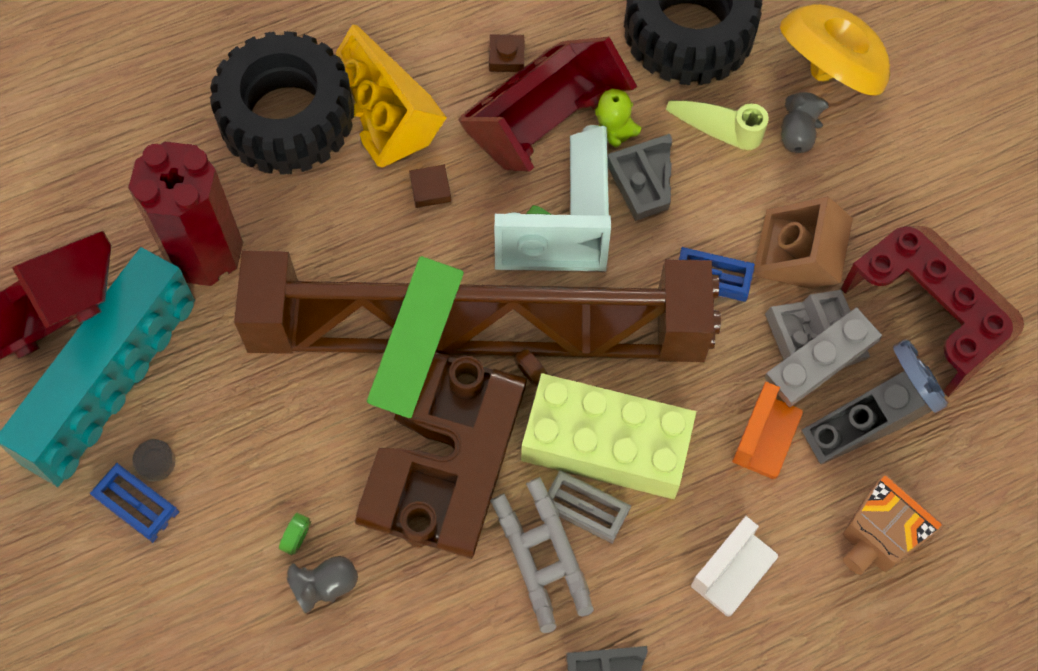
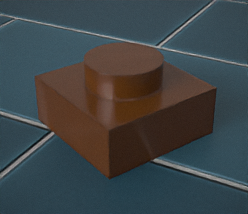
[489,34,525,72]

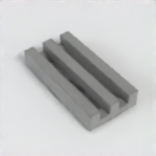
[548,470,631,544]

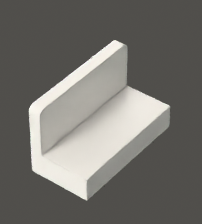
[691,516,778,617]

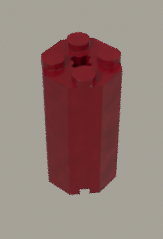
[128,141,243,286]

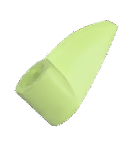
[666,100,769,150]

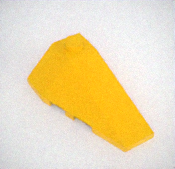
[336,24,447,167]

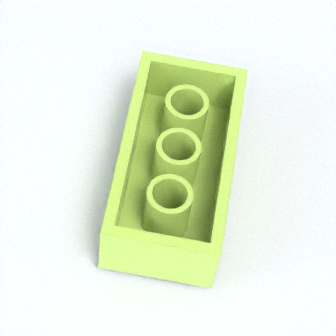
[521,373,697,500]

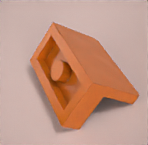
[732,381,803,479]

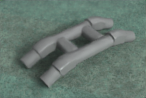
[490,477,594,633]

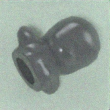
[781,92,829,153]
[286,556,358,613]

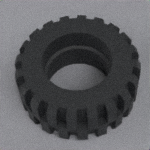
[624,0,762,85]
[210,31,354,175]

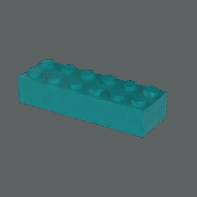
[0,247,195,487]

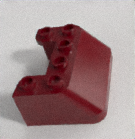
[841,226,1024,397]

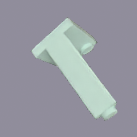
[494,125,611,272]

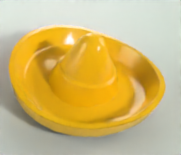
[780,4,890,96]

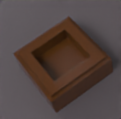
[409,164,452,208]

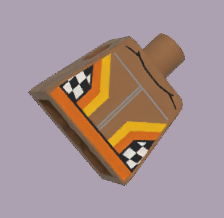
[843,473,945,575]

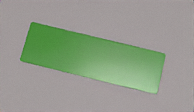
[367,256,464,418]

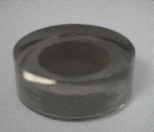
[132,439,175,481]

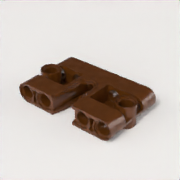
[355,352,527,559]

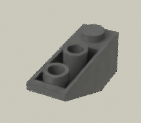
[801,371,932,464]

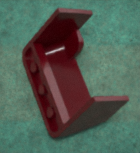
[458,37,638,172]
[0,231,112,360]

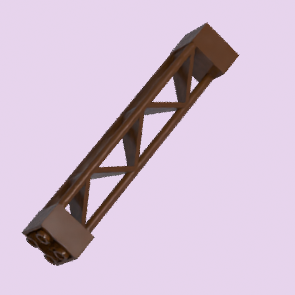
[234,251,721,362]

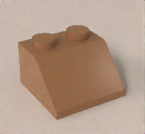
[753,196,853,289]

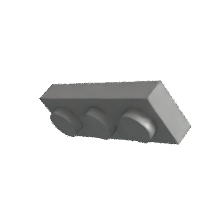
[765,307,883,407]

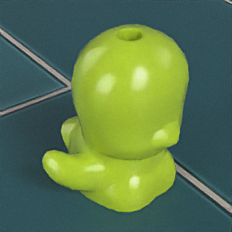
[595,89,641,147]

